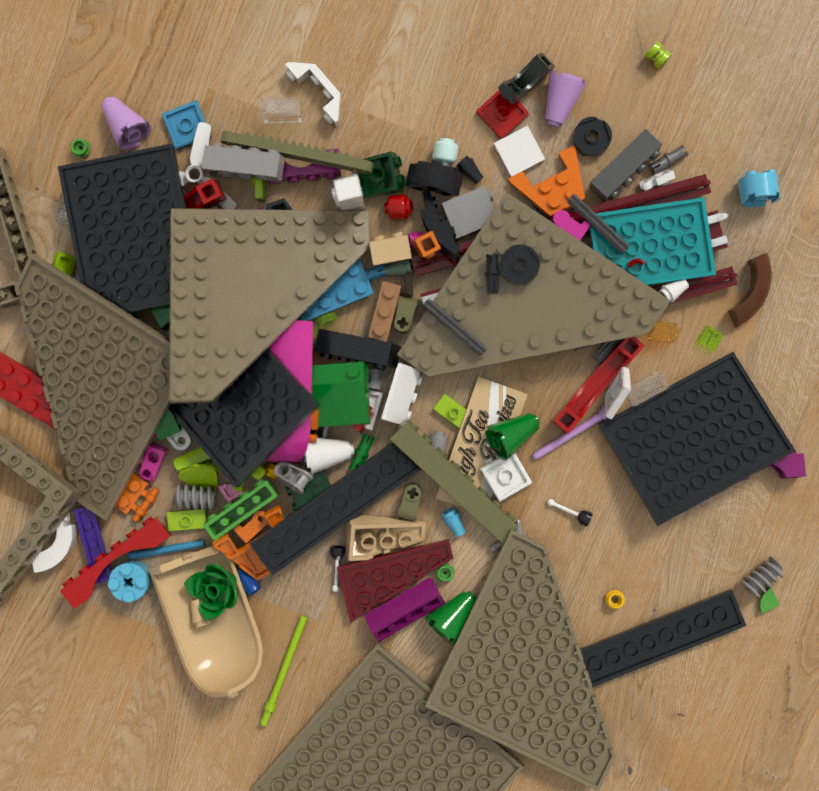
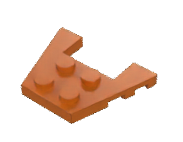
[508,145,585,219]
[212,505,283,581]

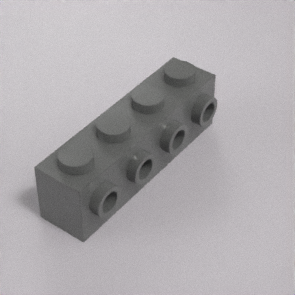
[589,129,662,202]

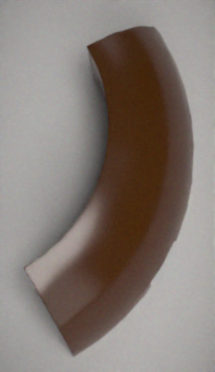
[728,253,772,328]

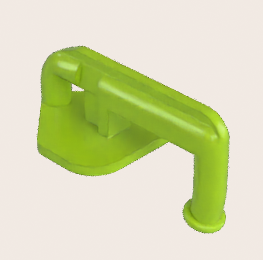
[178,459,244,492]

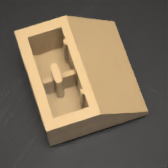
[369,232,412,265]

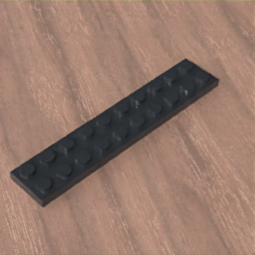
[250,442,421,576]
[580,589,746,687]

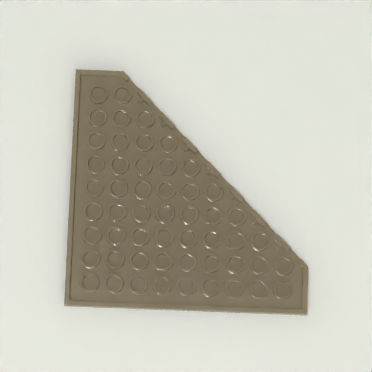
[397,192,670,377]
[170,209,370,403]
[15,254,170,521]
[424,529,616,791]
[252,642,524,791]

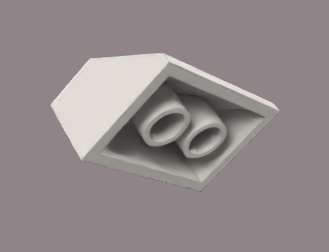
[381,363,423,424]

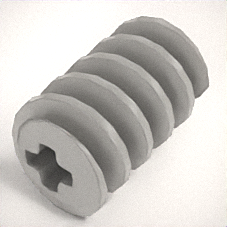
[175,484,217,511]
[740,556,784,598]

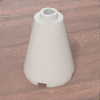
[302,438,354,474]

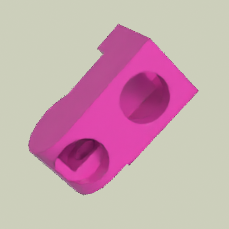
[551,210,591,240]
[139,443,169,483]

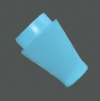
[441,507,466,537]

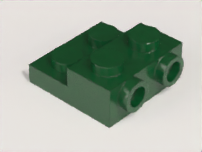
[359,151,406,199]
[285,469,331,511]

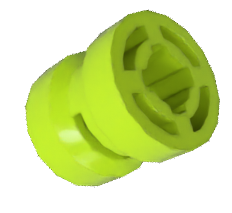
[645,42,672,69]

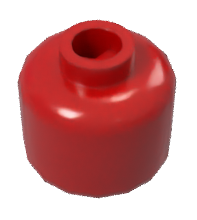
[384,195,413,220]

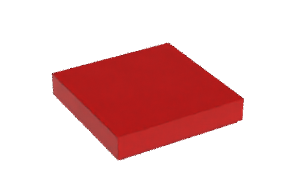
[476,90,530,140]

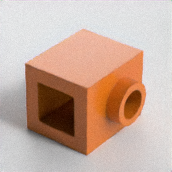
[411,231,441,259]

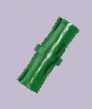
[349,433,375,470]

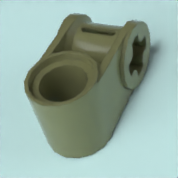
[394,295,418,334]
[397,483,422,521]

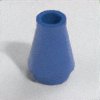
[237,568,261,597]

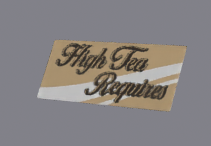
[436,377,527,508]

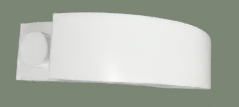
[32,513,78,573]

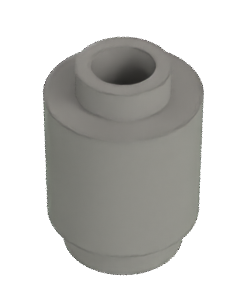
[429,430,448,452]

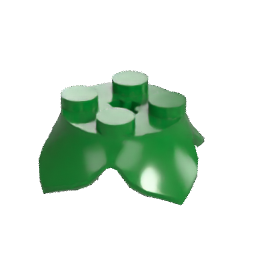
[184,563,237,621]

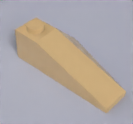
[345,515,426,561]

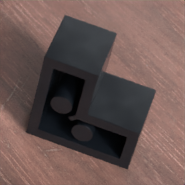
[405,160,463,196]

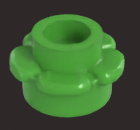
[71,139,90,158]
[436,563,455,582]

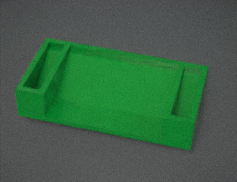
[311,362,370,427]

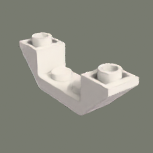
[285,62,341,127]

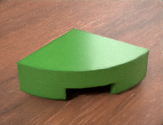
[758,587,779,614]

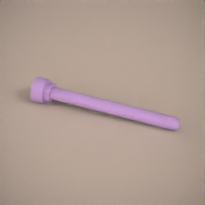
[532,405,615,460]

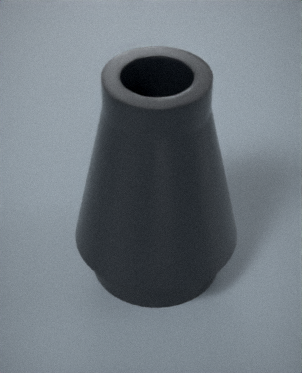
[456,155,484,184]

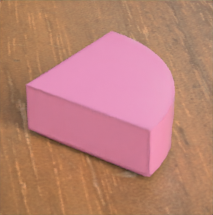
[218,483,244,503]

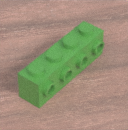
[203,479,280,541]

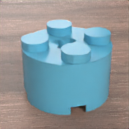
[738,169,780,207]
[108,561,152,603]

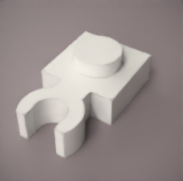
[638,169,676,191]

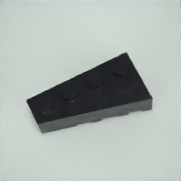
[314,329,401,370]

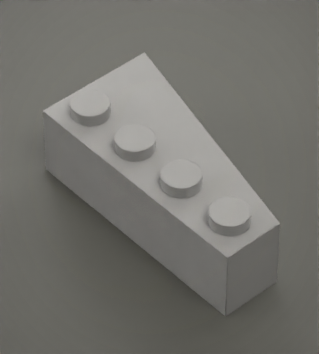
[201,143,285,182]

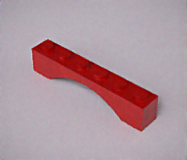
[184,178,227,209]
[551,337,645,433]
[60,516,171,609]

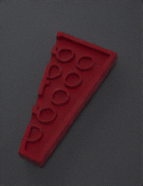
[337,539,453,623]

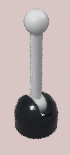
[547,499,593,527]
[330,545,345,592]

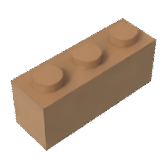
[368,281,402,342]

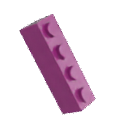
[364,577,445,642]

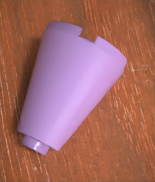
[545,70,587,127]
[101,97,151,151]

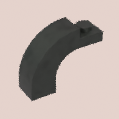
[498,53,555,105]

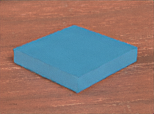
[162,100,212,151]

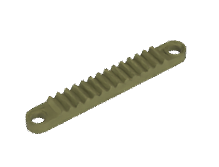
[220,131,374,174]

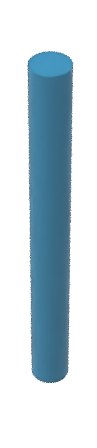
[128,539,205,560]

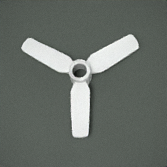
[179,122,237,209]

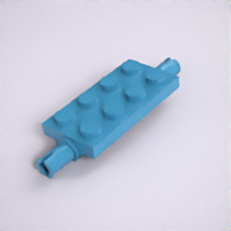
[300,258,386,321]

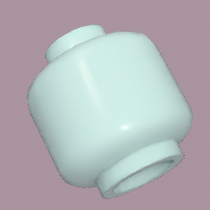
[432,138,459,166]

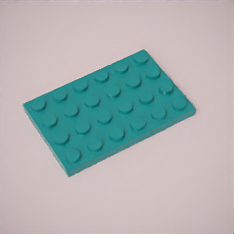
[589,197,716,285]

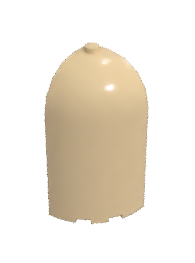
[148,545,263,699]

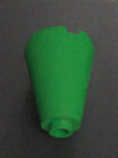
[485,413,540,460]
[425,591,476,645]

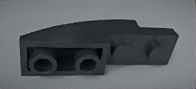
[420,190,462,263]

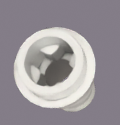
[658,279,689,303]

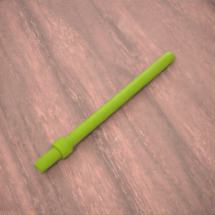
[260,615,308,726]

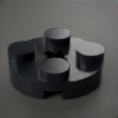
[573,117,612,156]
[500,245,540,285]

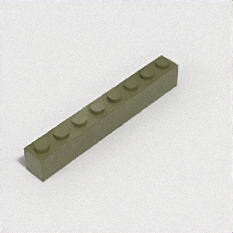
[388,420,518,543]

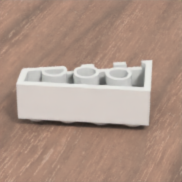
[331,173,365,211]

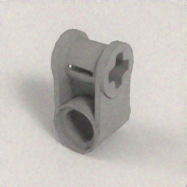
[274,462,313,494]

